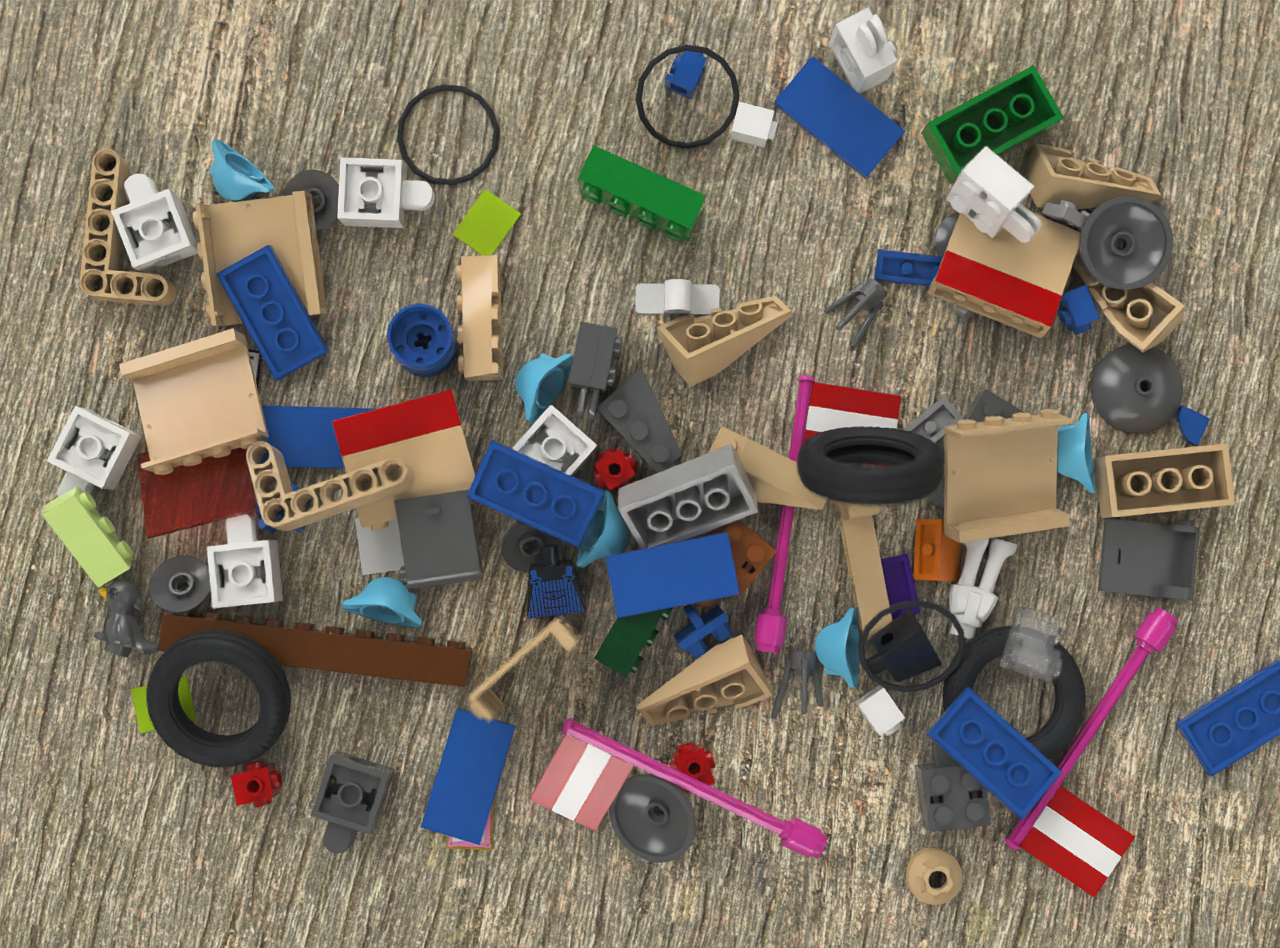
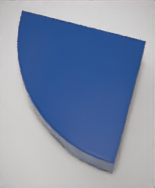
[1176,405,1210,447]

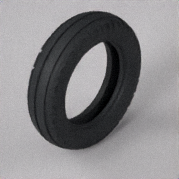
[797,426,944,506]
[942,626,1086,760]
[146,630,291,767]

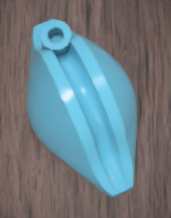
[209,139,275,201]
[515,353,574,425]
[1057,412,1096,493]
[576,490,631,567]
[341,577,422,629]
[815,607,859,688]

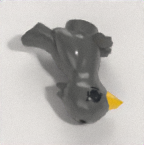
[94,579,159,657]

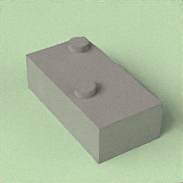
[618,444,758,549]

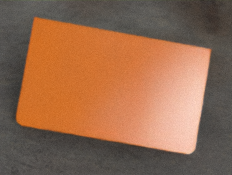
[913,519,961,582]

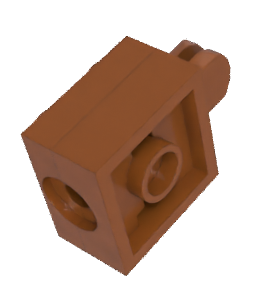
[696,520,777,606]

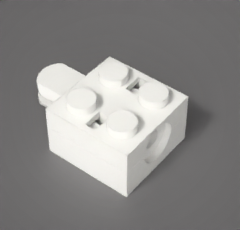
[828,7,898,94]
[946,146,1042,243]
[337,157,435,228]
[111,174,198,273]
[512,405,598,476]
[47,406,142,497]
[207,513,283,608]

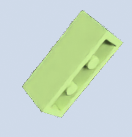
[41,486,133,587]

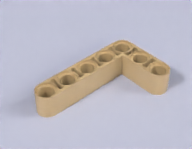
[80,148,177,306]
[246,441,415,532]
[835,502,892,641]

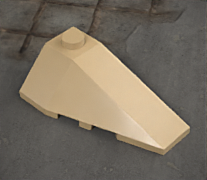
[1029,143,1161,210]
[1072,247,1185,352]
[657,296,792,386]
[708,426,828,510]
[637,635,773,726]

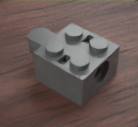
[569,321,623,421]
[915,740,991,832]
[311,751,395,853]

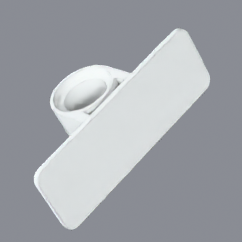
[635,279,720,315]

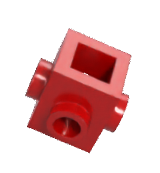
[592,447,638,492]
[669,742,716,793]
[230,760,283,808]

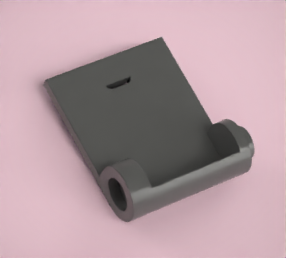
[395,490,483,590]
[1098,518,1199,601]

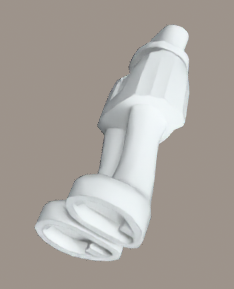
[949,538,1018,639]

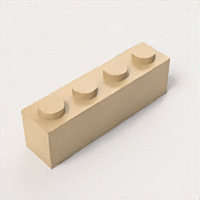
[456,255,504,381]

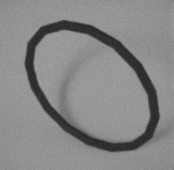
[635,45,740,149]
[397,84,499,185]
[858,600,965,692]

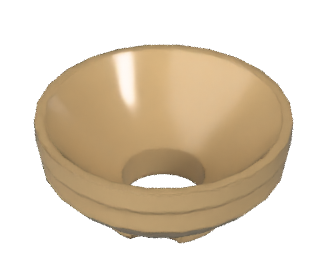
[906,847,963,905]

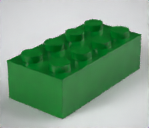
[921,65,1064,185]
[578,145,706,242]

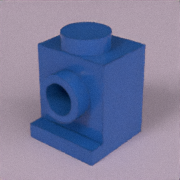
[665,51,707,99]
[1057,285,1100,335]

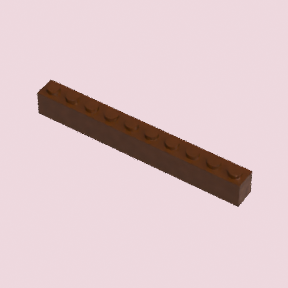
[158,610,473,687]

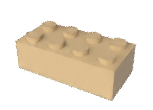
[1094,443,1235,518]

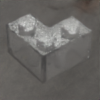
[999,607,1062,683]

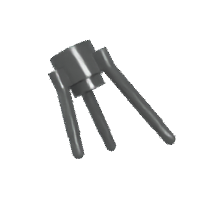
[824,279,887,349]
[771,651,823,719]

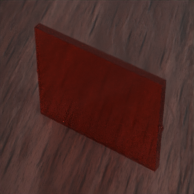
[137,447,257,539]

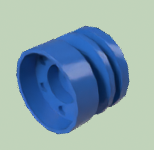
[387,303,458,377]

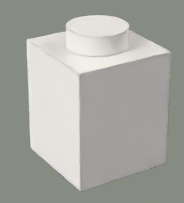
[730,102,778,148]
[854,685,905,736]

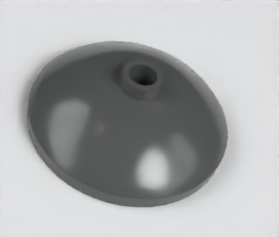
[1079,196,1173,290]
[1091,344,1183,434]
[609,773,697,862]

